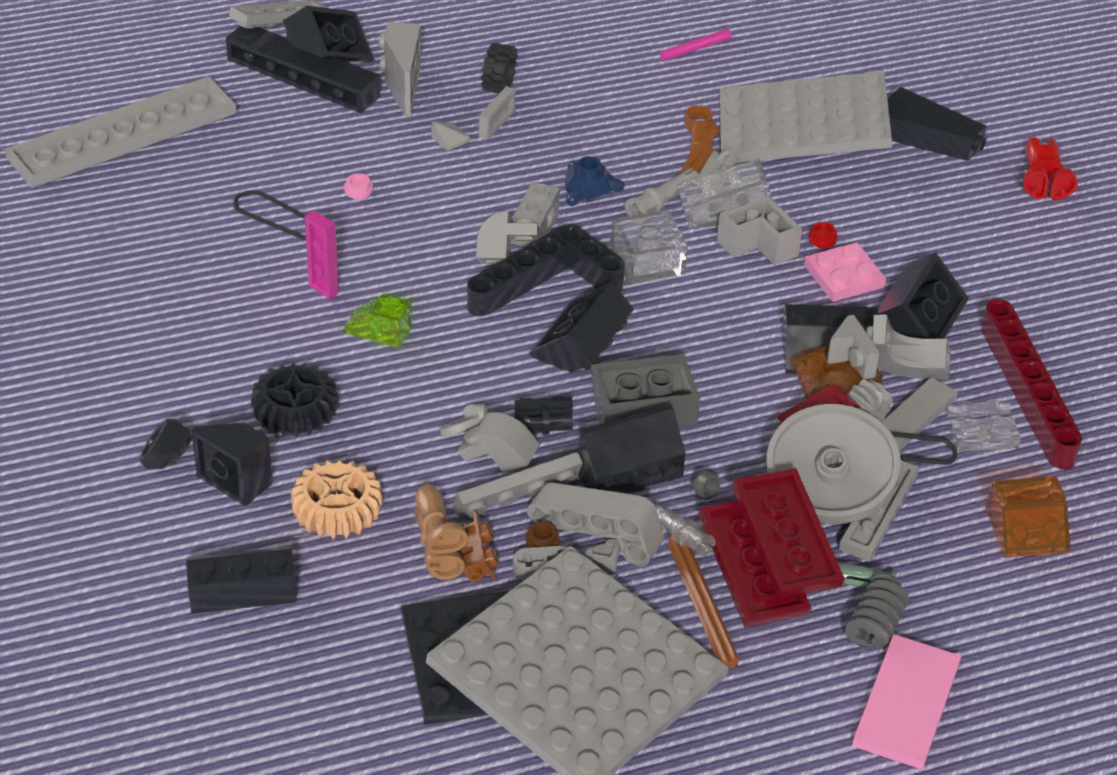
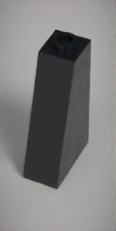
[887,87,987,161]

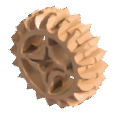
[291,458,382,540]

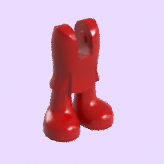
[1023,137,1078,200]

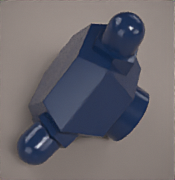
[565,156,625,206]

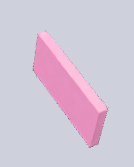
[852,634,962,770]

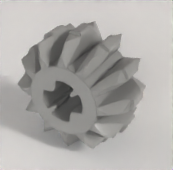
[847,379,893,422]

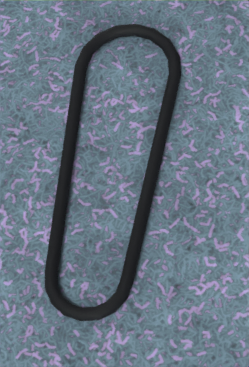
[233,190,306,240]

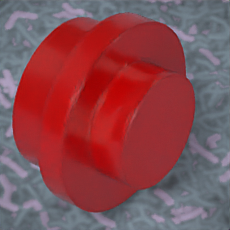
[808,222,838,249]

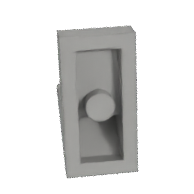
[827,315,880,379]

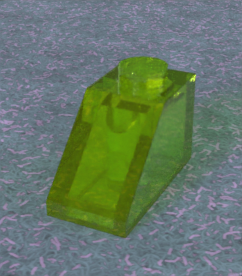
[343,294,412,349]

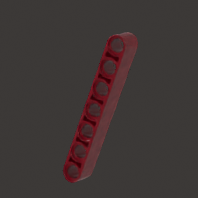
[981,299,1082,470]

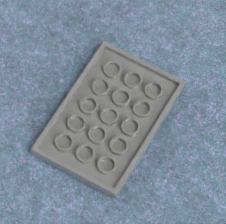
[720,71,892,163]

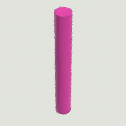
[660,29,732,61]

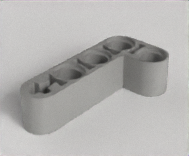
[527,483,664,566]

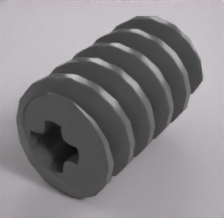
[845,573,910,648]

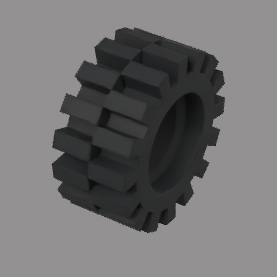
[481,42,518,94]

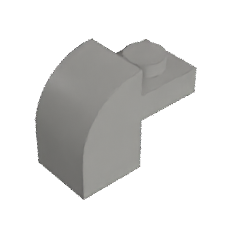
[476,211,541,264]
[457,412,540,473]

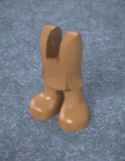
[414,484,468,580]

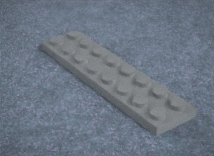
[5,76,237,188]

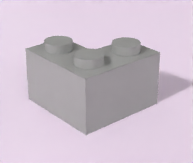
[717,196,802,265]

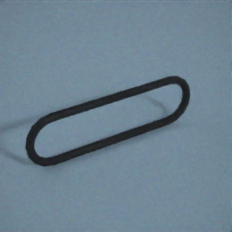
[891,432,958,465]

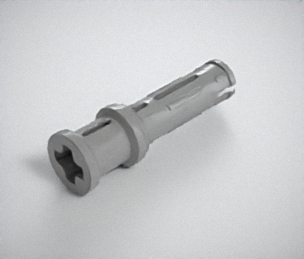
[625,168,698,223]

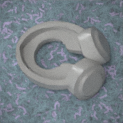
[439,404,488,437]

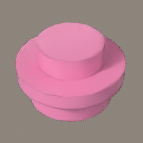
[344,173,373,200]

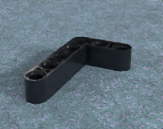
[467,224,625,316]

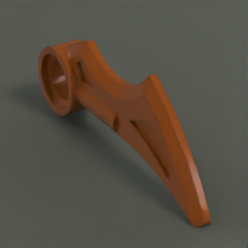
[677,105,720,176]

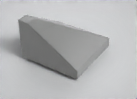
[431,121,470,151]

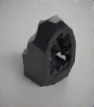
[139,419,192,470]

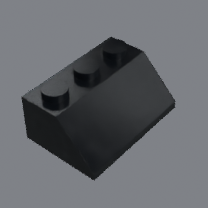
[283,5,374,62]
[878,252,969,339]
[529,281,634,373]
[781,304,879,377]
[578,404,686,494]
[186,547,296,614]

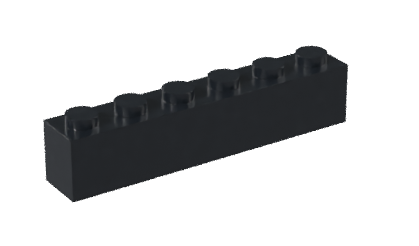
[226,26,380,113]

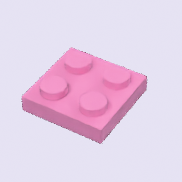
[804,242,886,302]

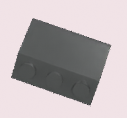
[591,354,700,427]

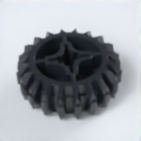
[251,362,339,438]

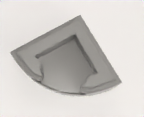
[584,539,621,572]

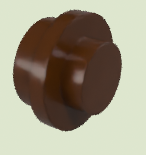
[525,522,559,548]

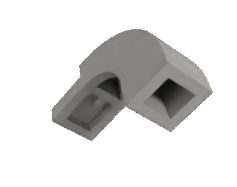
[866,315,951,380]

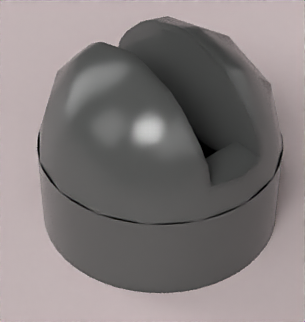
[691,471,720,500]

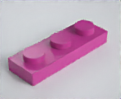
[305,210,339,299]

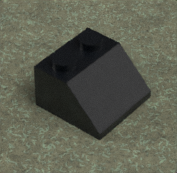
[191,423,273,507]

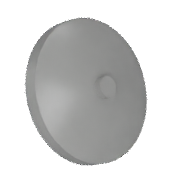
[766,404,901,524]

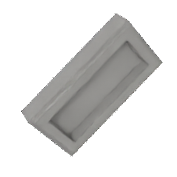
[479,86,516,140]

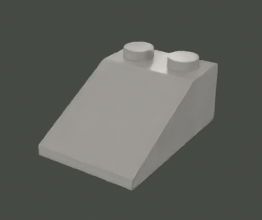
[380,22,421,118]

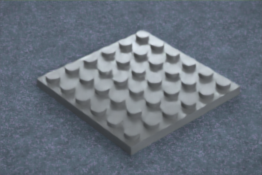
[426,546,729,775]

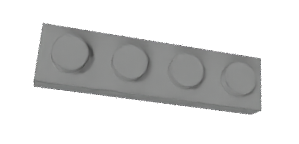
[229,0,328,28]
[453,452,583,519]
[839,460,919,562]

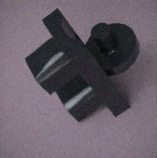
[514,396,573,435]

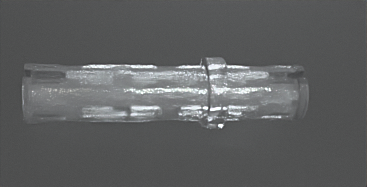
[646,497,715,556]

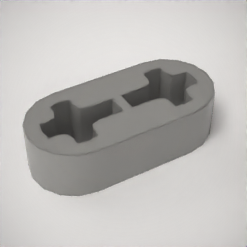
[513,546,568,581]

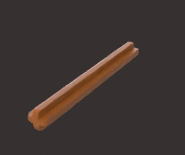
[668,533,739,669]

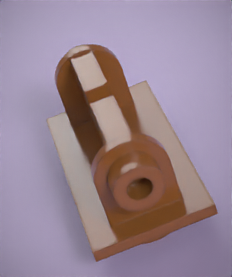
[460,511,499,582]

